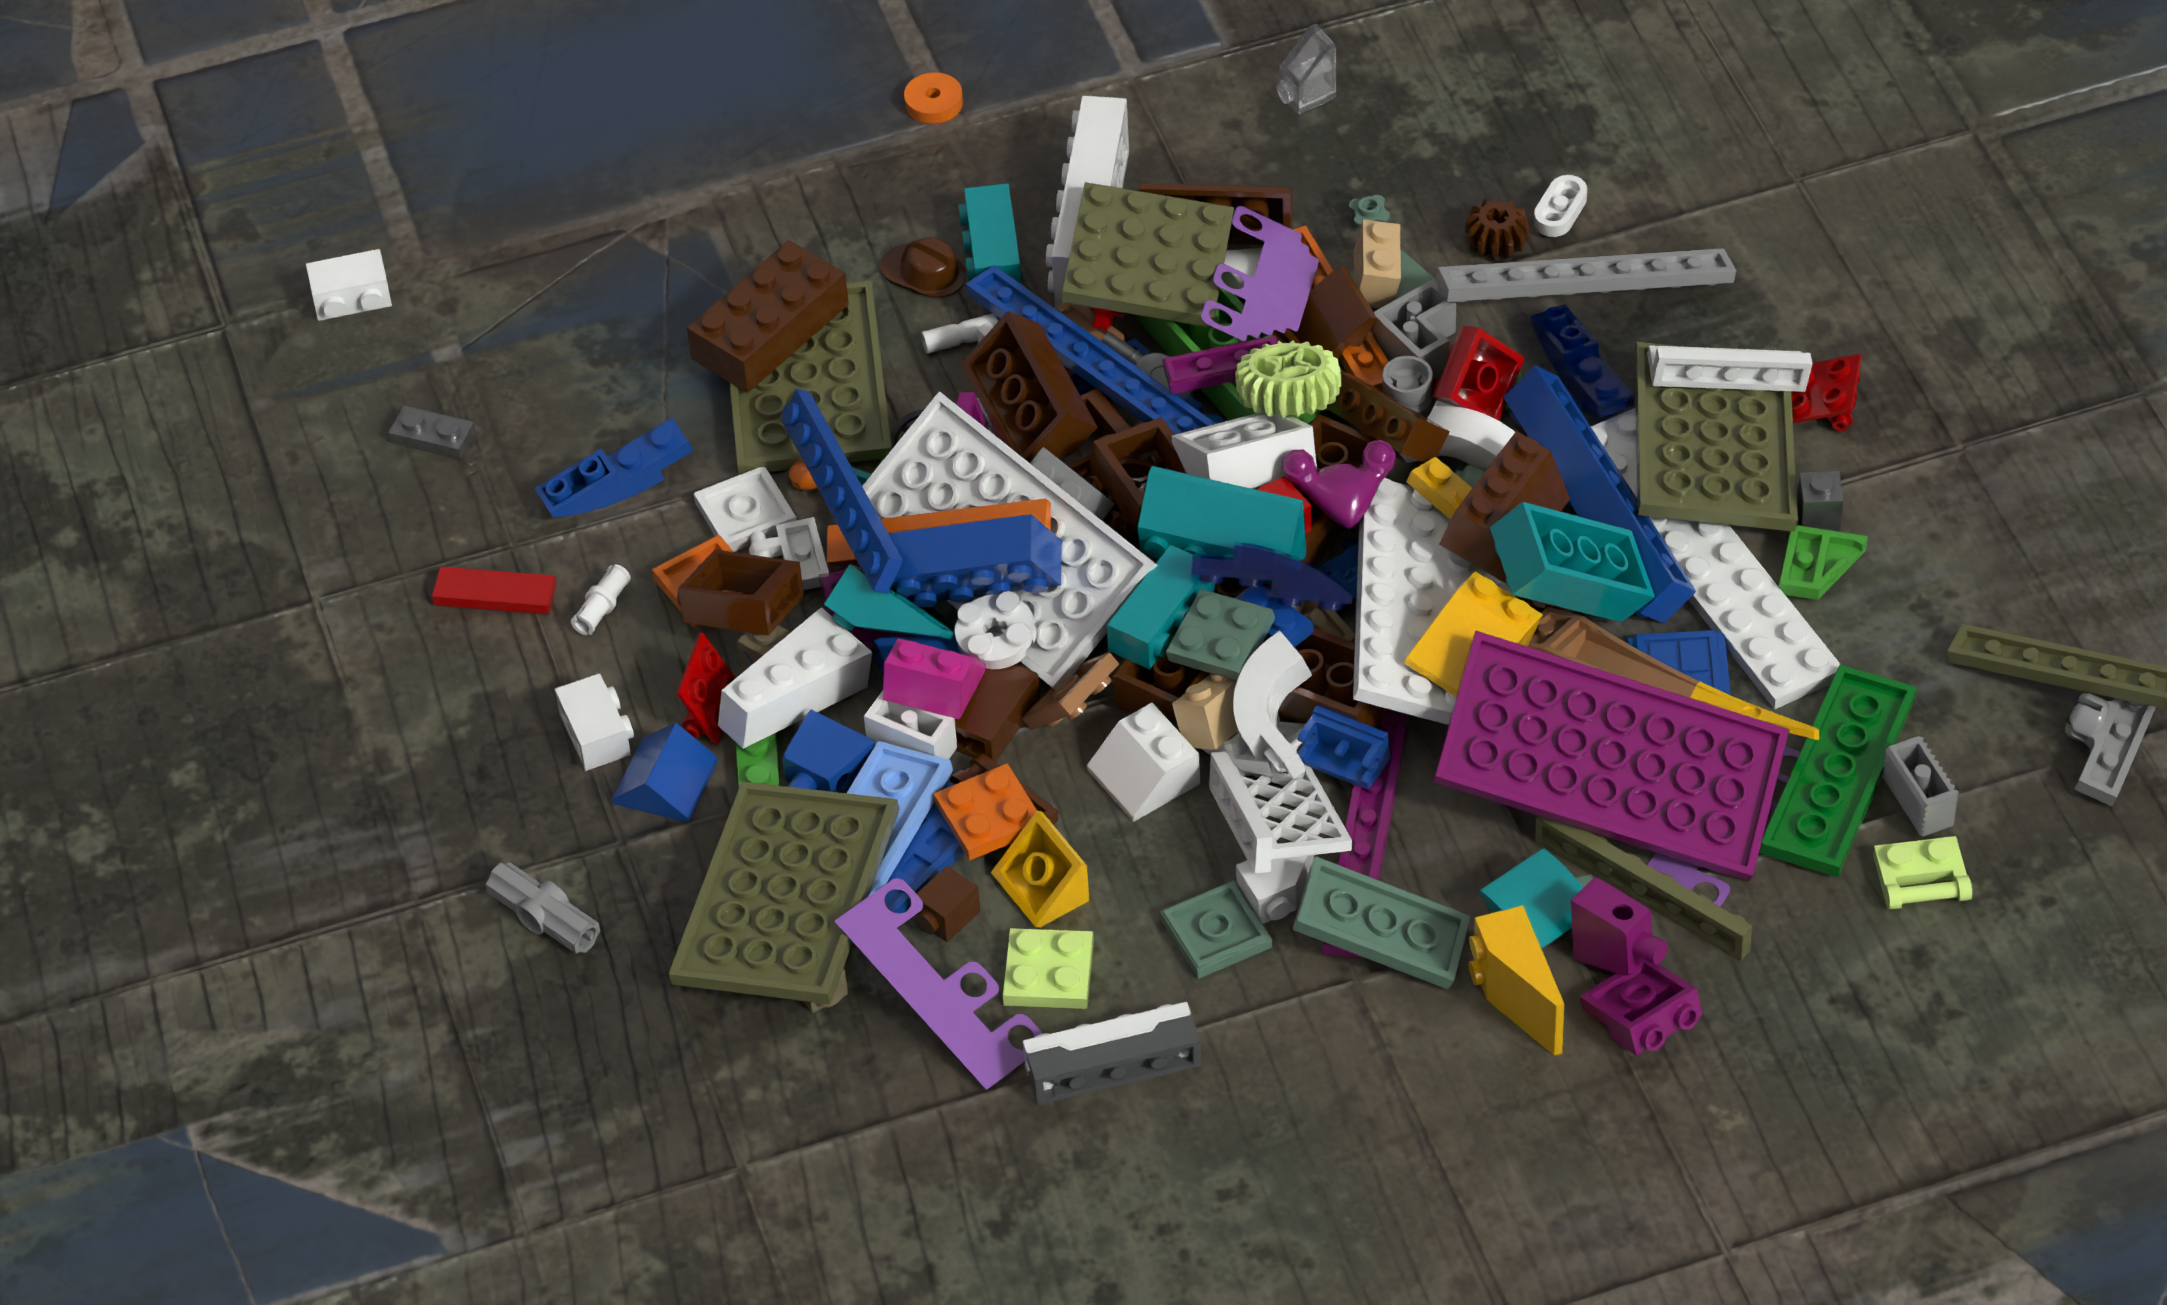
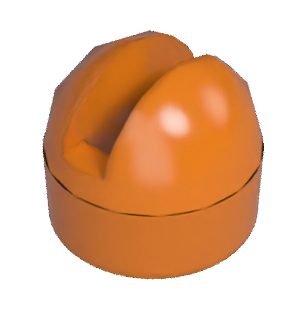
[789,460,818,491]

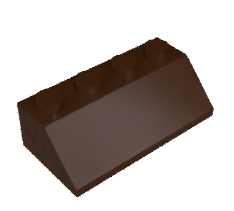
[1139,183,1294,245]
[960,311,1098,463]
[1439,431,1570,584]

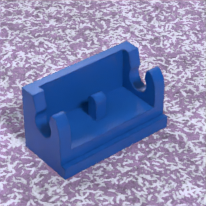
[1297,706,1391,790]

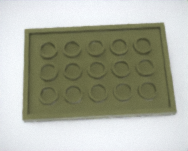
[730,280,892,475]
[1634,342,1798,532]
[668,781,900,1004]

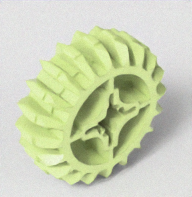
[1235,340,1341,418]

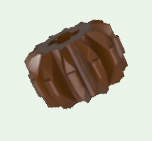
[1465,197,1529,260]

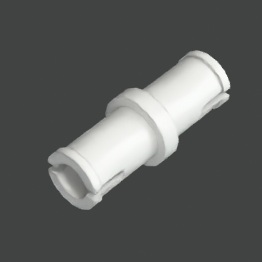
[571,564,631,635]

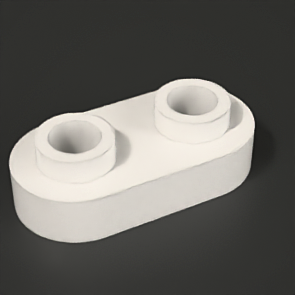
[1534,175,1587,237]

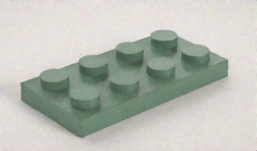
[1292,856,1471,990]

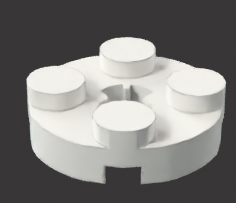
[955,591,1037,670]

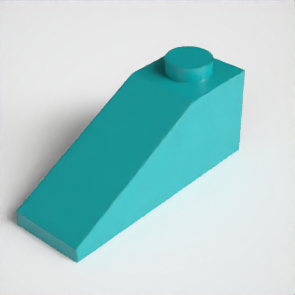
[824,564,955,640]

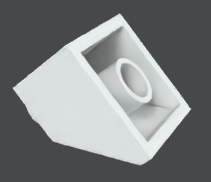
[1087,703,1200,822]

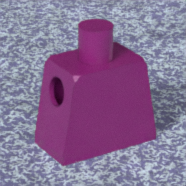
[1570,877,1668,976]

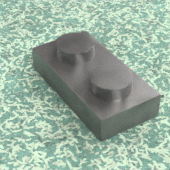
[389,406,476,459]

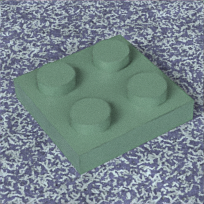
[1166,589,1275,680]

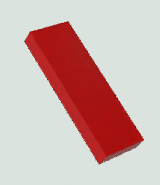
[432,567,557,614]

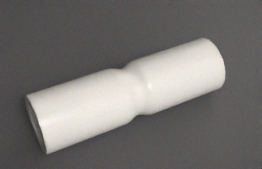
[921,313,998,354]

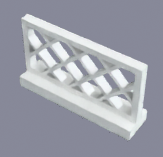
[1209,751,1352,874]

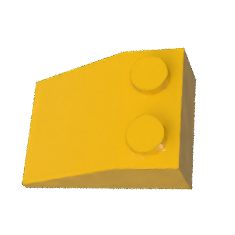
[1404,571,1543,696]
[1469,906,1564,1056]

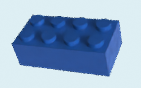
[888,514,1062,607]

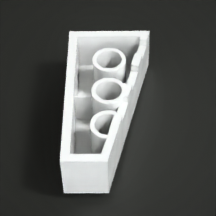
[718,607,872,749]

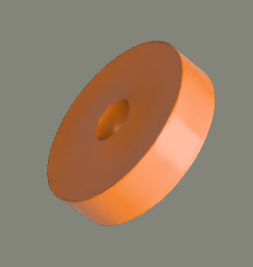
[904,72,963,124]

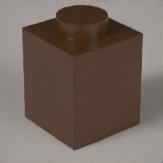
[916,866,980,942]

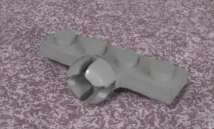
[2065,693,2156,806]

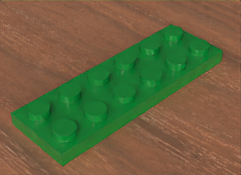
[1760,664,1917,878]

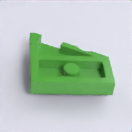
[1779,525,1868,600]

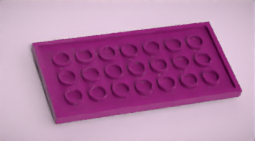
[1433,631,1789,882]

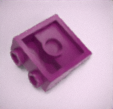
[1579,960,1703,1056]

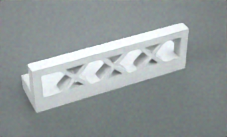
[1647,345,1812,392]

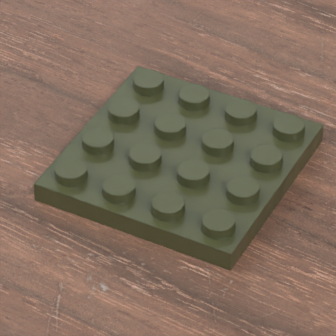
[1061,182,1234,328]

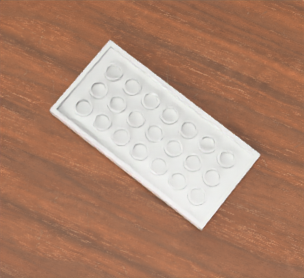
[862,391,1158,690]
[1353,478,1514,725]

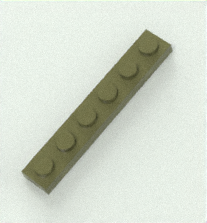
[1947,624,2167,709]
[1535,815,1752,961]

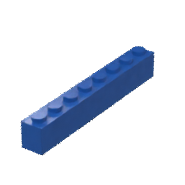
[1504,365,1697,623]

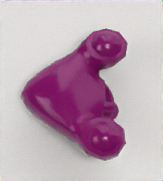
[1282,440,1396,529]

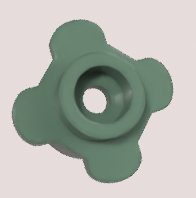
[1349,195,1390,228]

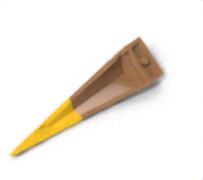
[1528,607,1820,740]

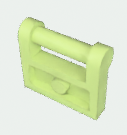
[1873,836,1972,910]

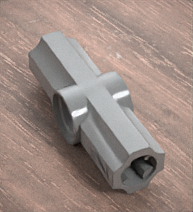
[485,862,600,954]

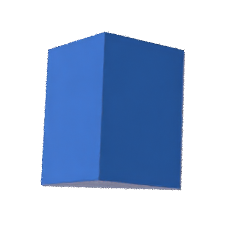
[612,722,718,823]

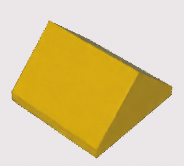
[991,811,1089,928]

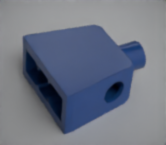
[782,710,875,793]

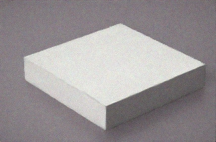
[694,467,797,552]

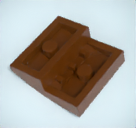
[1292,267,1377,359]

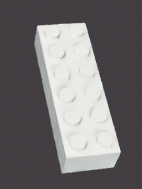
[1046,96,1129,312]

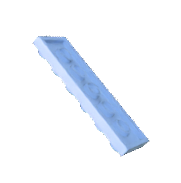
[847,741,953,896]

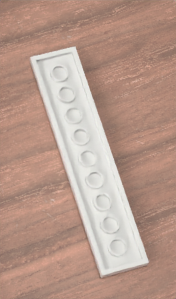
[1591,408,1840,710]

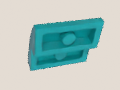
[1478,848,1584,949]

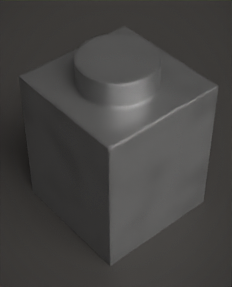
[1797,471,1843,532]

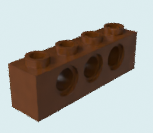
[1327,370,1450,463]

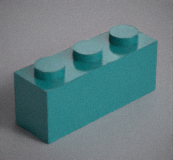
[958,183,1021,284]
[1107,545,1215,669]

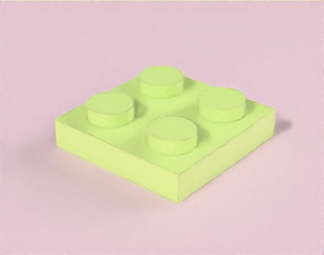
[1003,928,1094,1009]

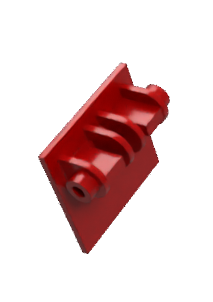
[1791,353,1862,431]
[676,632,736,745]

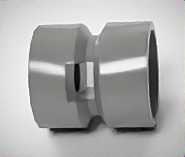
[1382,356,1433,418]

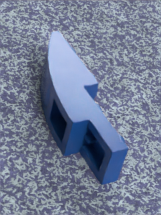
[535,417,693,518]

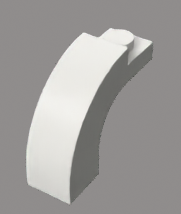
[1400,406,1515,470]
[1233,630,1312,780]

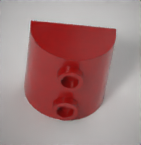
[1432,326,1525,421]

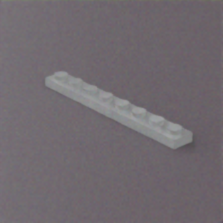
[1435,248,1737,303]

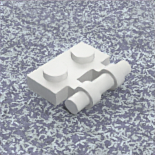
[749,517,829,590]

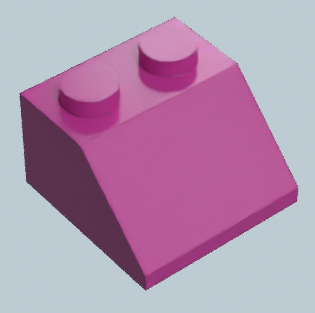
[883,638,986,719]

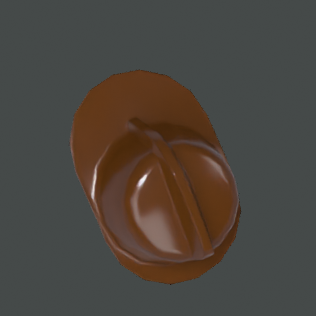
[881,237,966,297]

